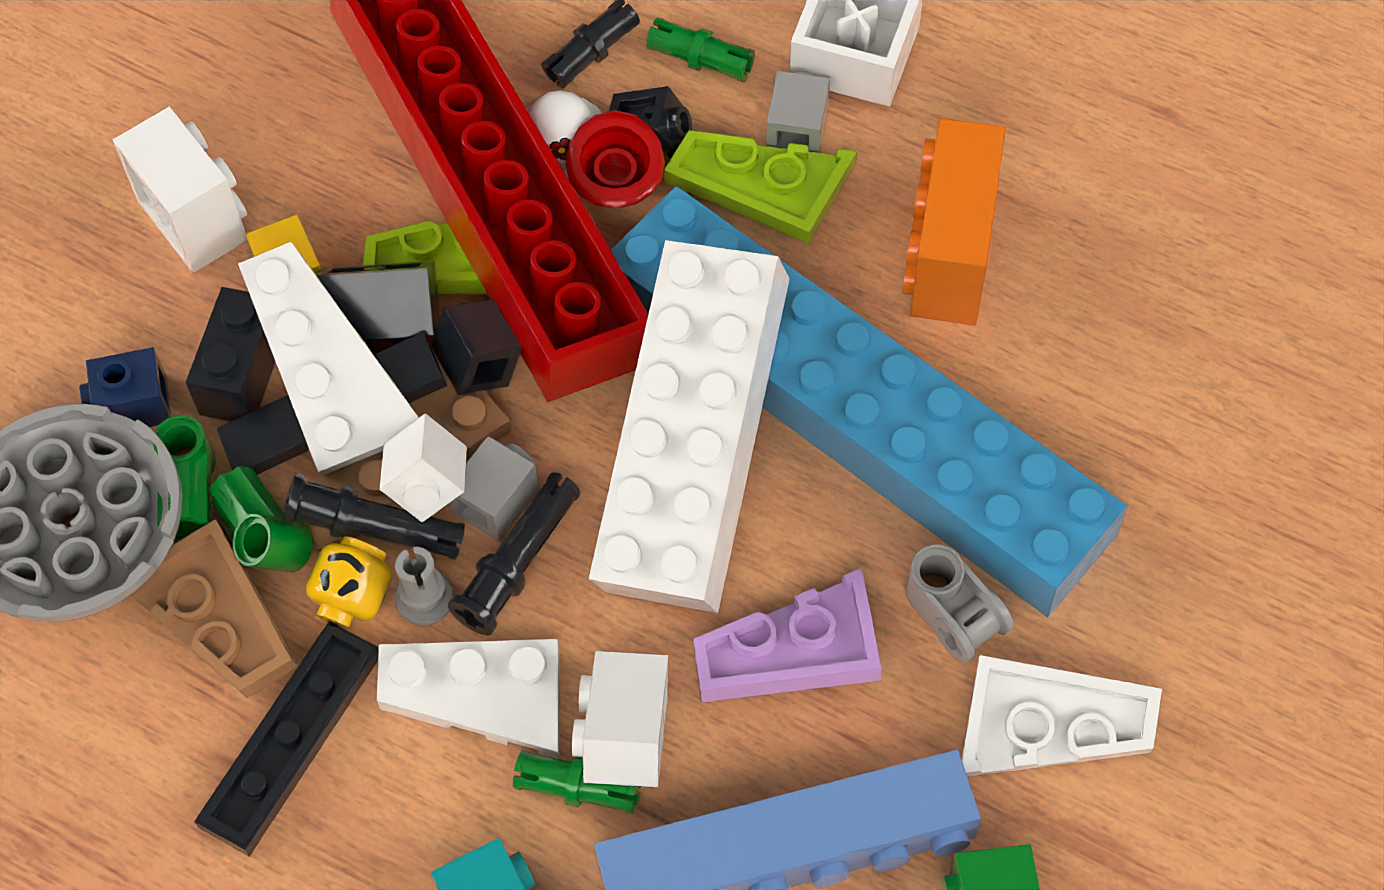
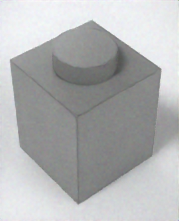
[766,71,830,153]
[450,436,540,542]

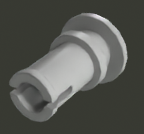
[395,547,453,626]

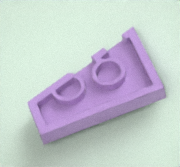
[693,568,882,703]

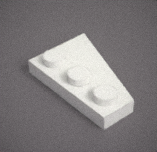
[377,639,560,759]
[962,655,1162,777]

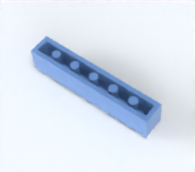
[594,749,981,890]

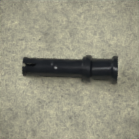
[281,472,465,560]
[448,472,581,636]

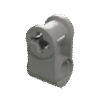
[905,544,1014,664]

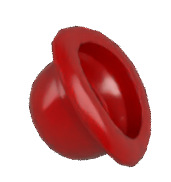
[565,110,665,209]

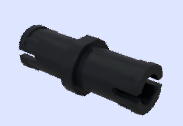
[541,0,640,89]

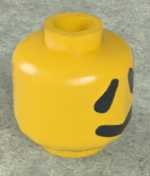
[305,536,393,629]

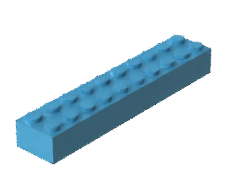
[611,186,1128,617]

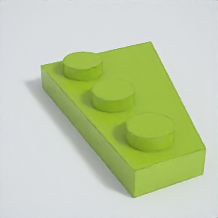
[664,130,857,244]
[363,220,487,294]

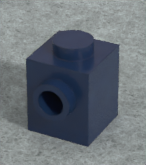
[79,347,171,427]

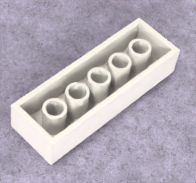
[589,240,790,613]

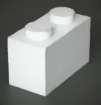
[572,651,668,787]

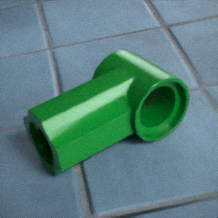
[153,415,216,540]
[209,466,313,573]

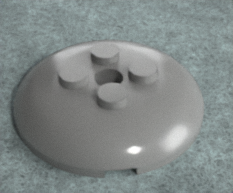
[0,404,182,622]

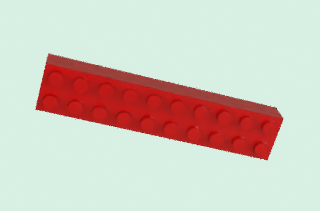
[330,0,648,402]

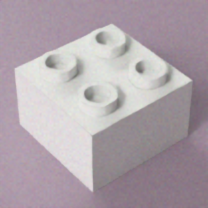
[790,0,923,107]
[112,106,247,273]

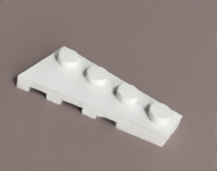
[238,242,419,475]

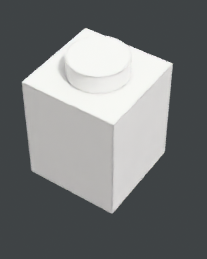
[379,413,467,522]

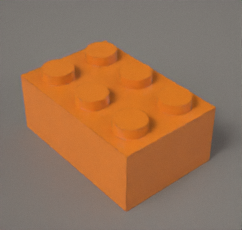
[902,118,1006,326]

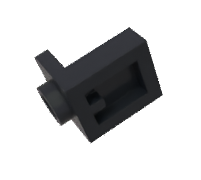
[609,86,692,159]

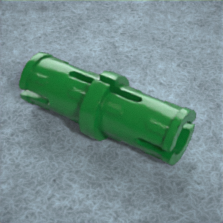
[646,17,755,82]
[513,750,642,814]

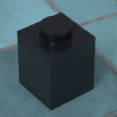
[431,300,522,395]

